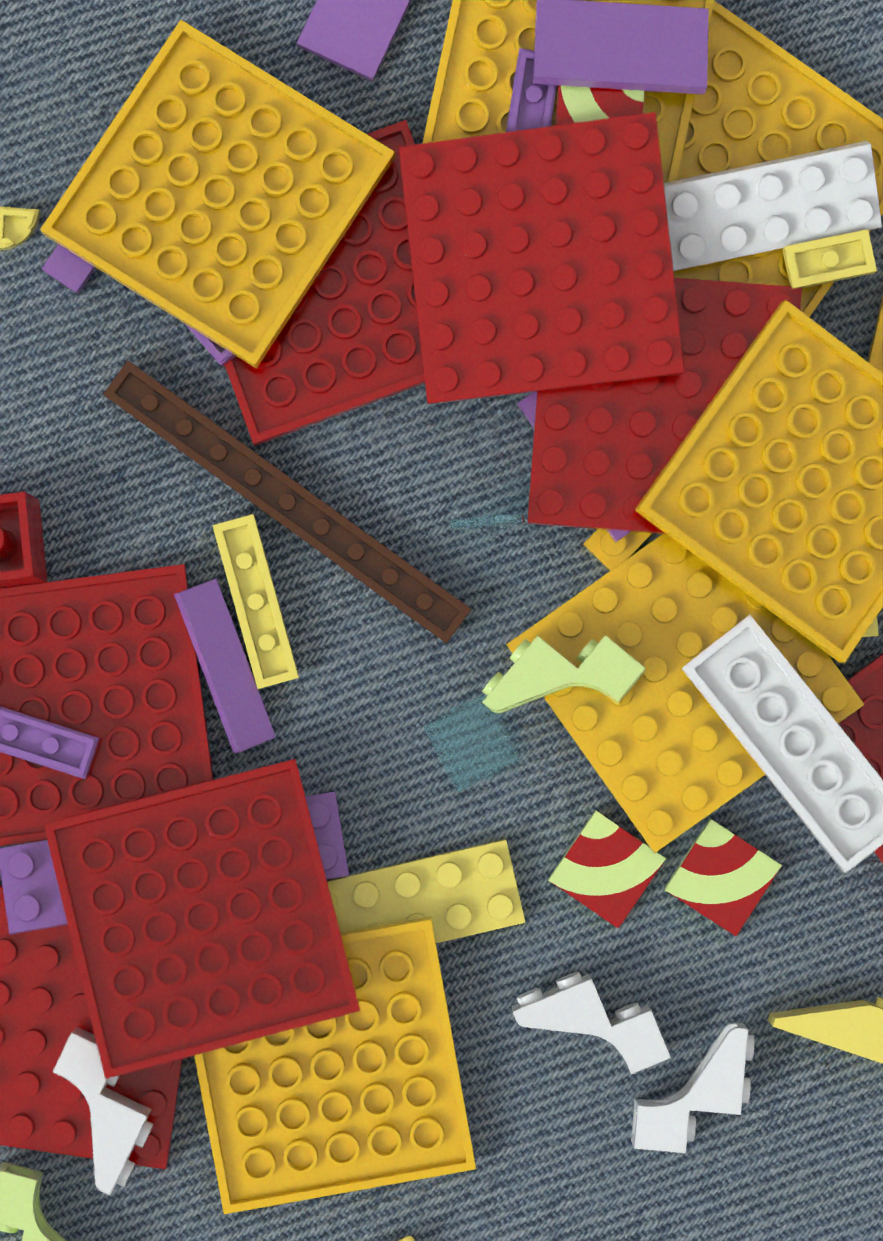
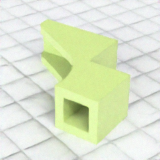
[482,635,645,714]
[0,1162,66,1241]

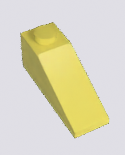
[767,997,883,1064]

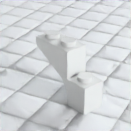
[511,972,671,1074]
[631,1022,754,1153]
[53,1027,154,1195]

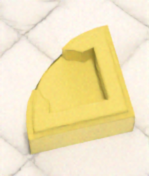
[0,206,41,251]

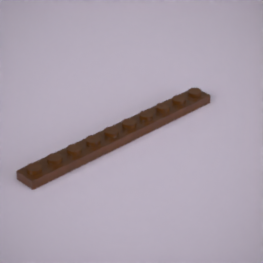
[103,360,471,644]

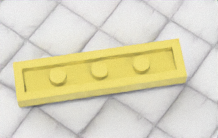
[212,514,299,689]

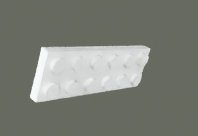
[664,141,882,271]
[682,615,883,873]

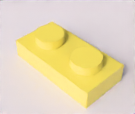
[782,229,877,289]

